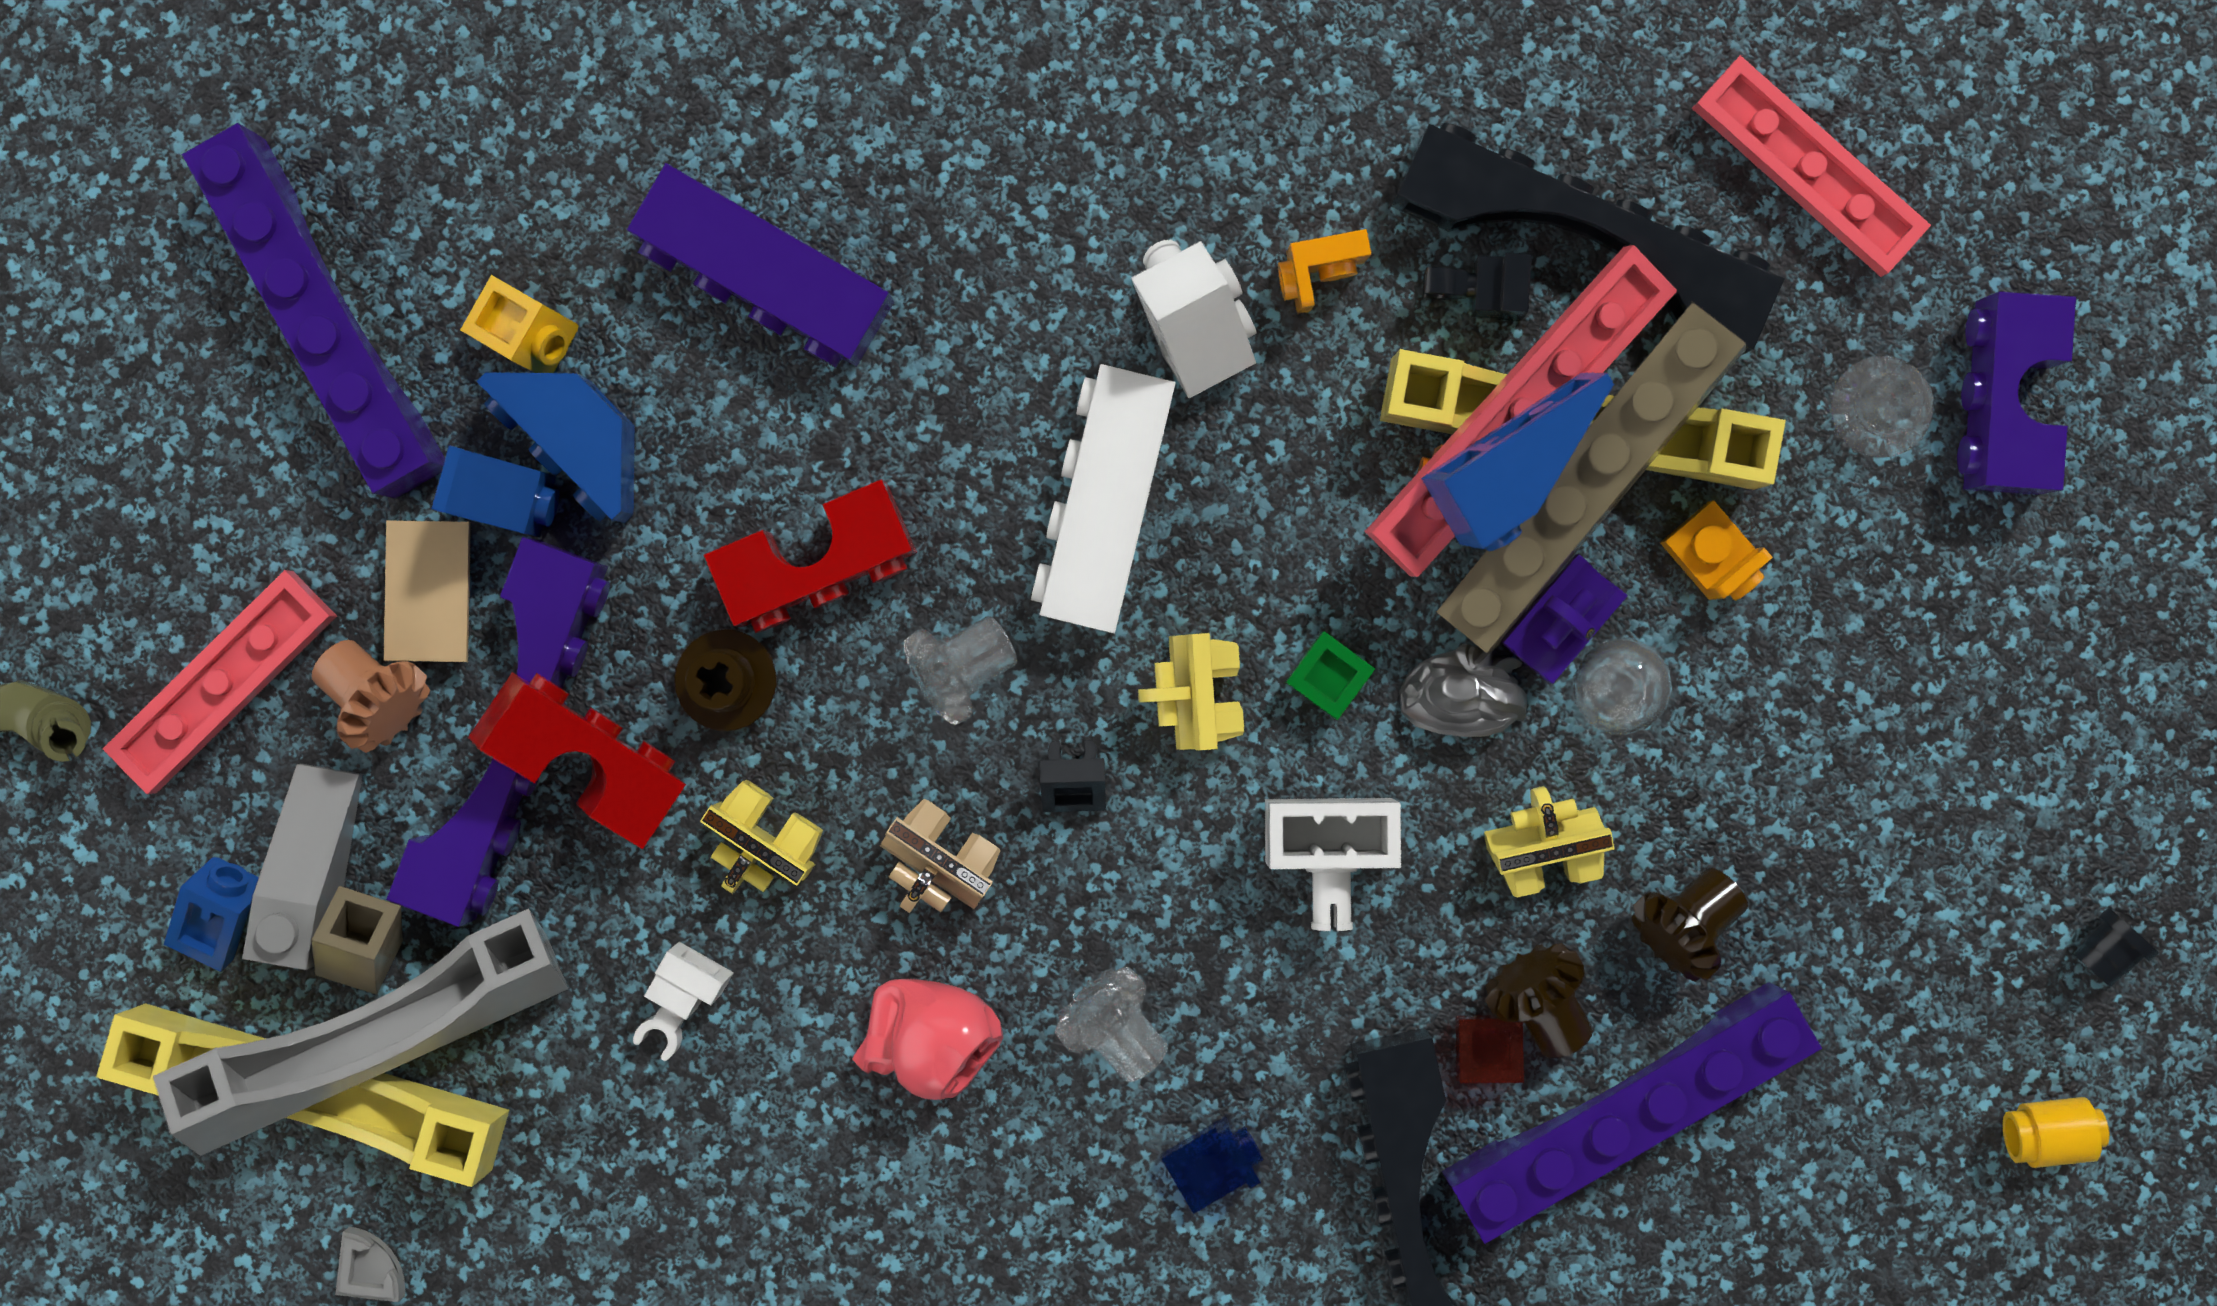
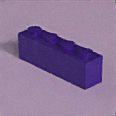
[627,163,895,368]

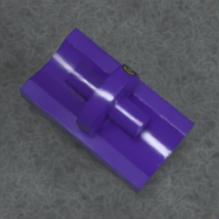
[1501,554,1628,684]

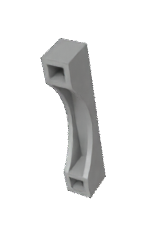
[153,909,568,1156]

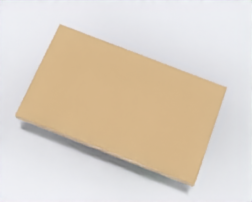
[384,520,471,662]

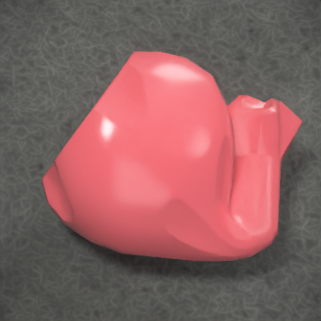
[852,979,1004,1100]

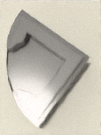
[335,1227,405,1302]

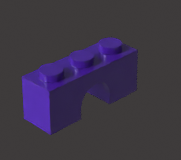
[1957,292,2076,495]

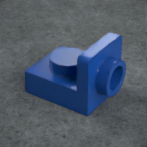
[163,857,259,972]

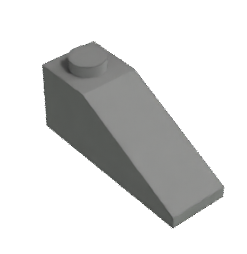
[242,764,363,970]

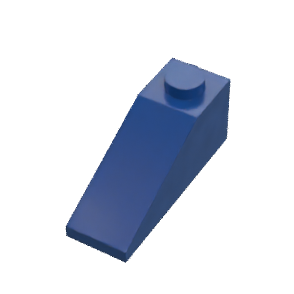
[1421,373,1614,551]

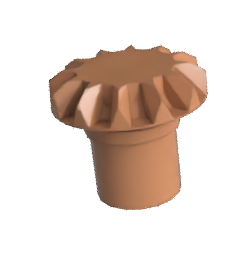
[312,640,430,753]

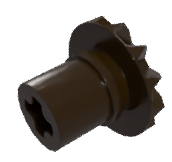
[675,629,778,731]
[1631,867,1748,982]
[1485,943,1593,1059]

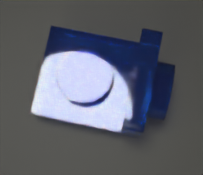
[1161,1116,1264,1214]

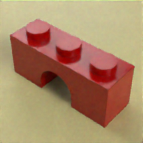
[704,479,917,633]
[468,672,686,850]

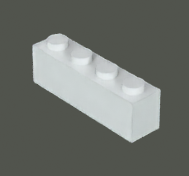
[1031,364,1176,634]

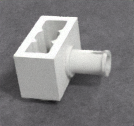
[1131,240,1257,398]
[1265,798,1401,931]

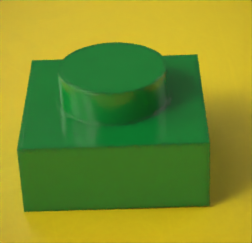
[1285,631,1375,720]

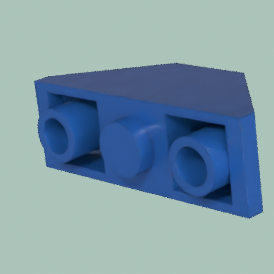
[476,372,635,524]

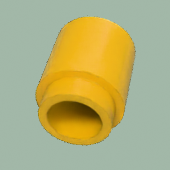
[2003,1097,2110,1168]

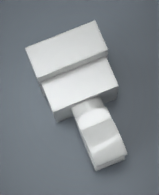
[633,942,734,1061]

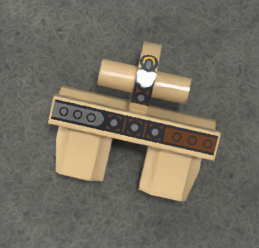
[880,799,1000,913]

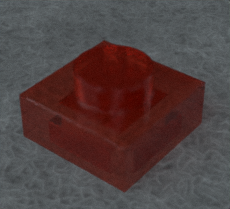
[1456,1015,1524,1083]

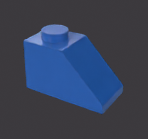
[431,445,559,537]

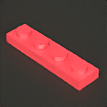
[1691,55,1931,277]
[103,570,337,794]

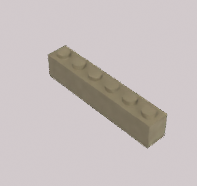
[1436,302,1746,653]

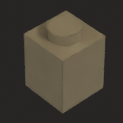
[311,886,403,995]

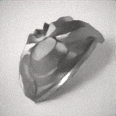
[1399,644,1527,737]

